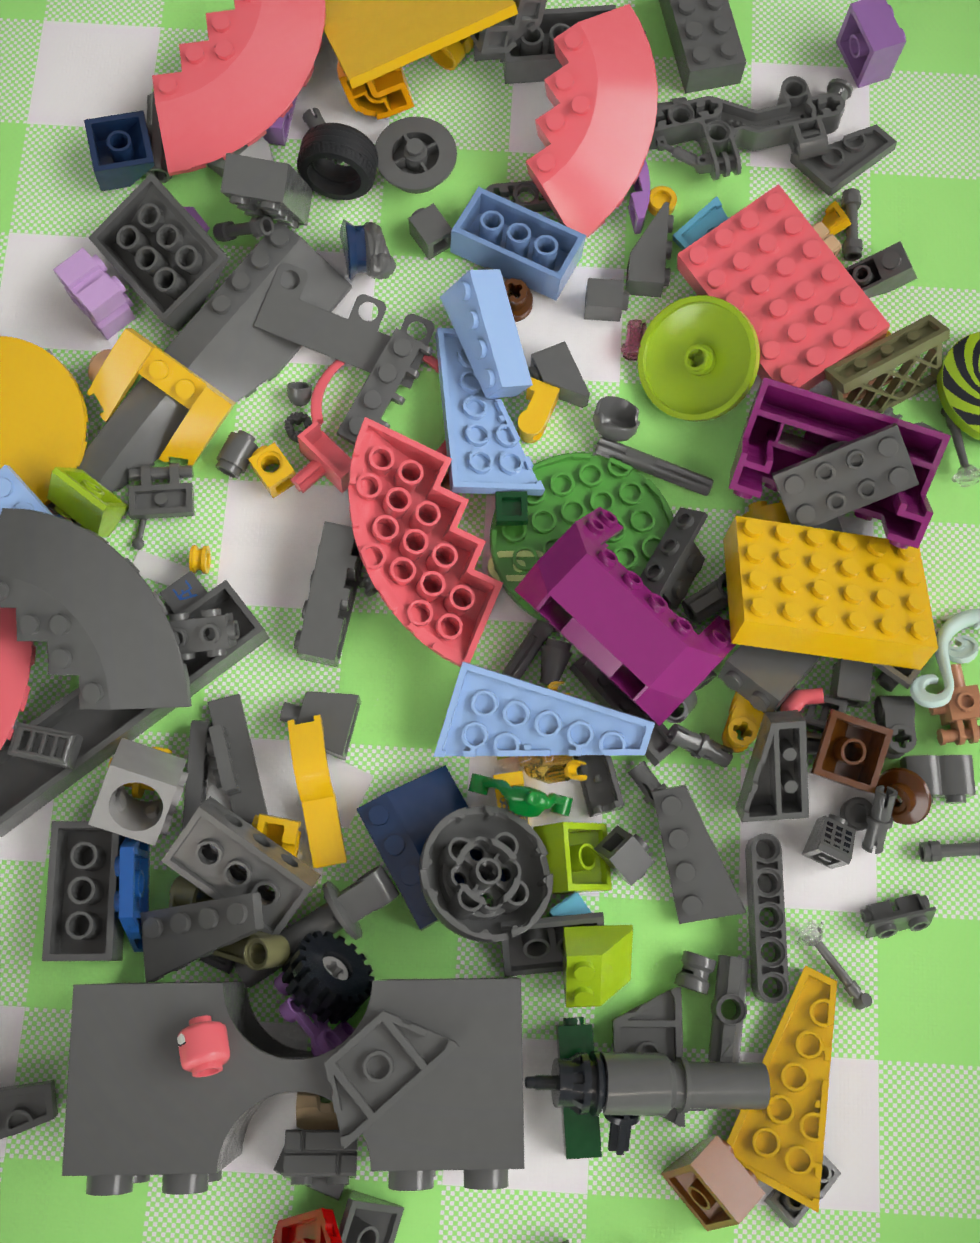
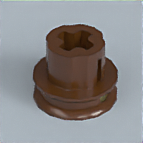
[504,278,533,322]

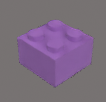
[836,0,906,88]

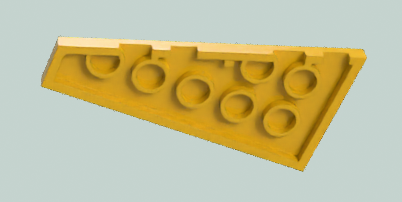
[726,966,837,1212]

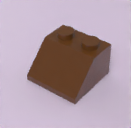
[811,709,894,794]

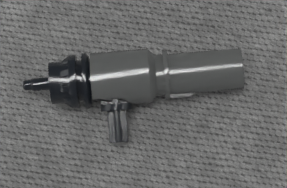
[525,1051,771,1155]

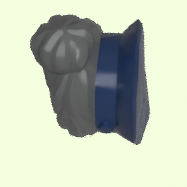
[340,219,396,280]

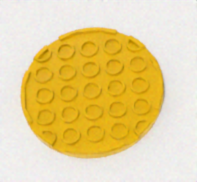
[0,336,88,506]

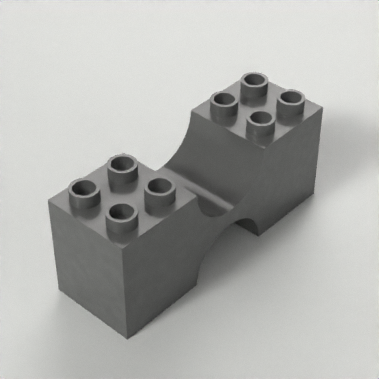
[62,978,525,1196]

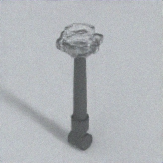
[941,408,980,487]
[797,920,872,1010]

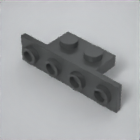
[640,507,708,611]
[206,694,268,825]

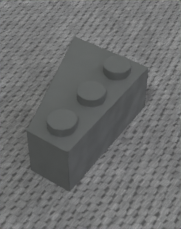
[736,710,809,822]

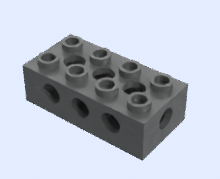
[161,796,321,935]

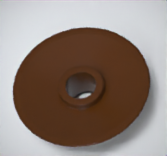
[874,768,932,825]

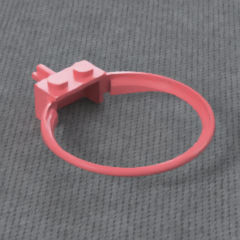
[291,355,447,493]

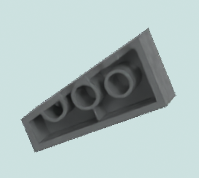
[294,521,363,667]

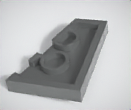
[790,124,897,196]

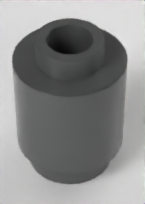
[216,430,258,479]

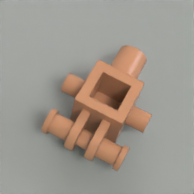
[929,664,980,745]

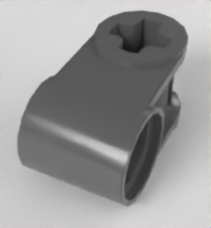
[874,696,917,759]

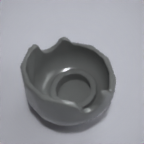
[593,396,640,442]

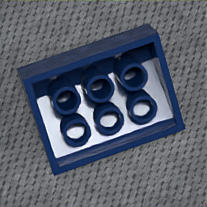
[356,765,506,931]

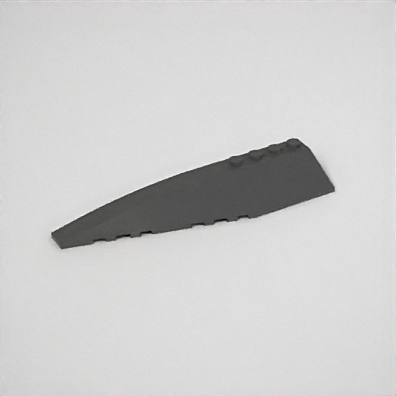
[48,221,352,523]

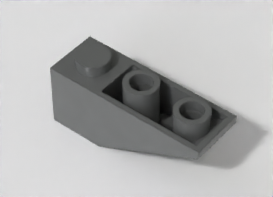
[625,202,674,298]
[845,241,917,298]

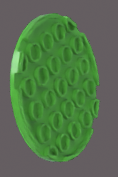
[490,452,674,622]

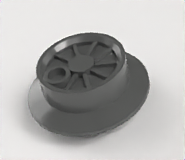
[375,117,457,194]

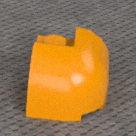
[337,62,415,120]

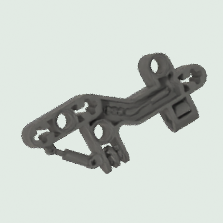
[649,76,845,181]

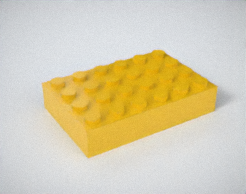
[723,515,938,670]

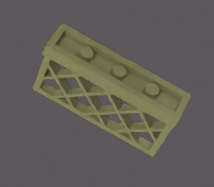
[825,314,950,413]

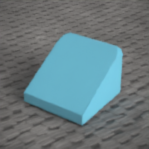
[549,892,592,917]

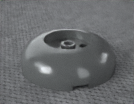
[419,805,553,943]

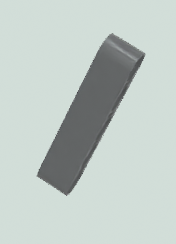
[745,833,789,1004]

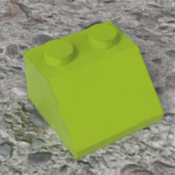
[47,467,129,537]
[533,822,612,894]
[563,925,633,1008]

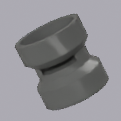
[674,951,717,995]

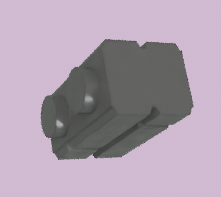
[283,1130,358,1185]

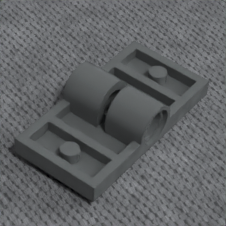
[771,423,919,527]

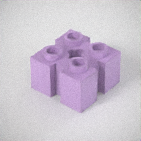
[53,248,136,340]

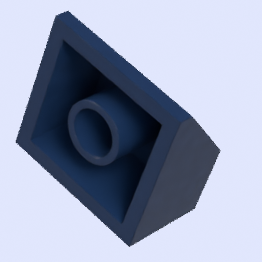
[84,110,155,191]

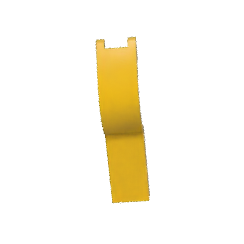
[287,714,347,869]

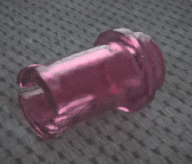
[621,320,647,361]

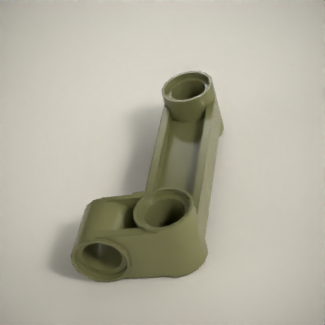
[168,876,290,970]

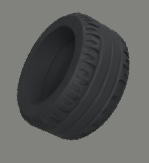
[297,123,379,200]

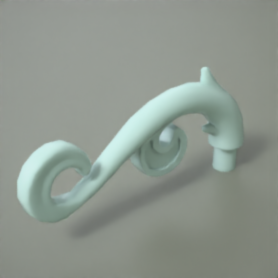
[910,609,980,708]

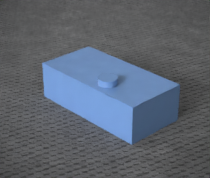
[450,187,586,301]

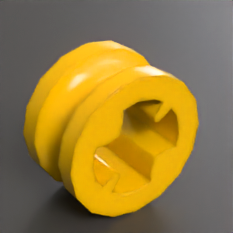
[189,545,211,574]

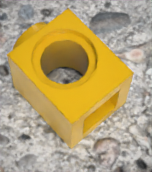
[248,442,296,498]

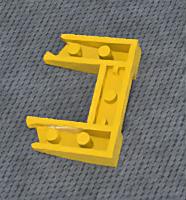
[87,328,236,465]

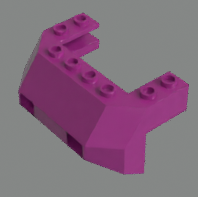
[729,377,951,549]
[515,507,736,726]

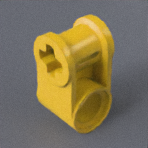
[722,692,764,753]

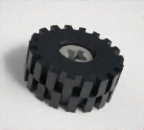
[282,931,375,1024]

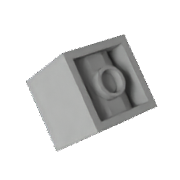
[88,738,189,846]

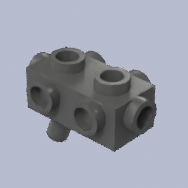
[168,608,240,660]

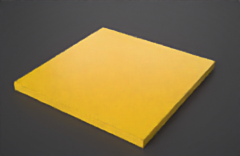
[324,0,518,89]

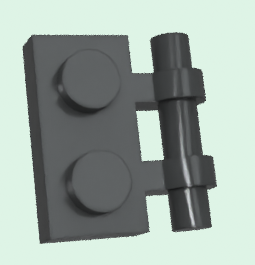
[128,463,195,520]

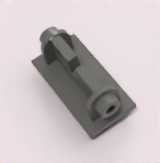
[860,893,937,939]

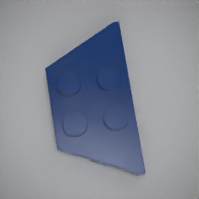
[114,837,150,952]

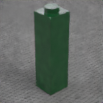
[556,1017,602,1159]

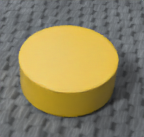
[647,186,677,216]

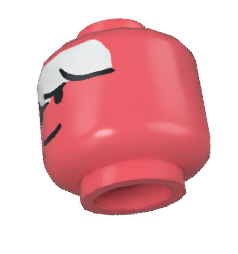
[177,1015,230,1078]

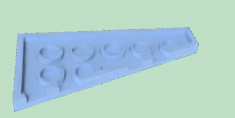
[435,327,545,496]
[433,662,655,757]

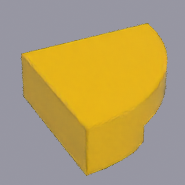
[822,201,851,235]

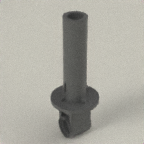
[234,865,400,988]

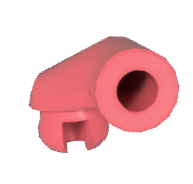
[780,687,824,711]

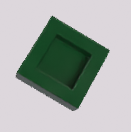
[495,491,528,526]

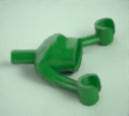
[468,773,573,818]

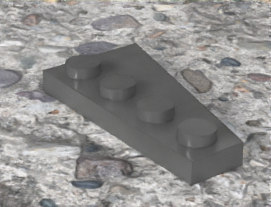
[0,1080,58,1140]

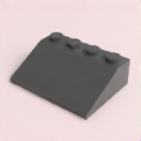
[88,173,230,332]

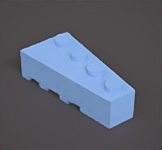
[440,269,533,399]

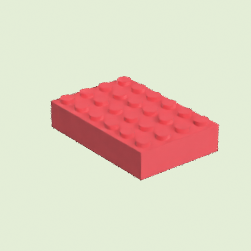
[677,184,890,391]

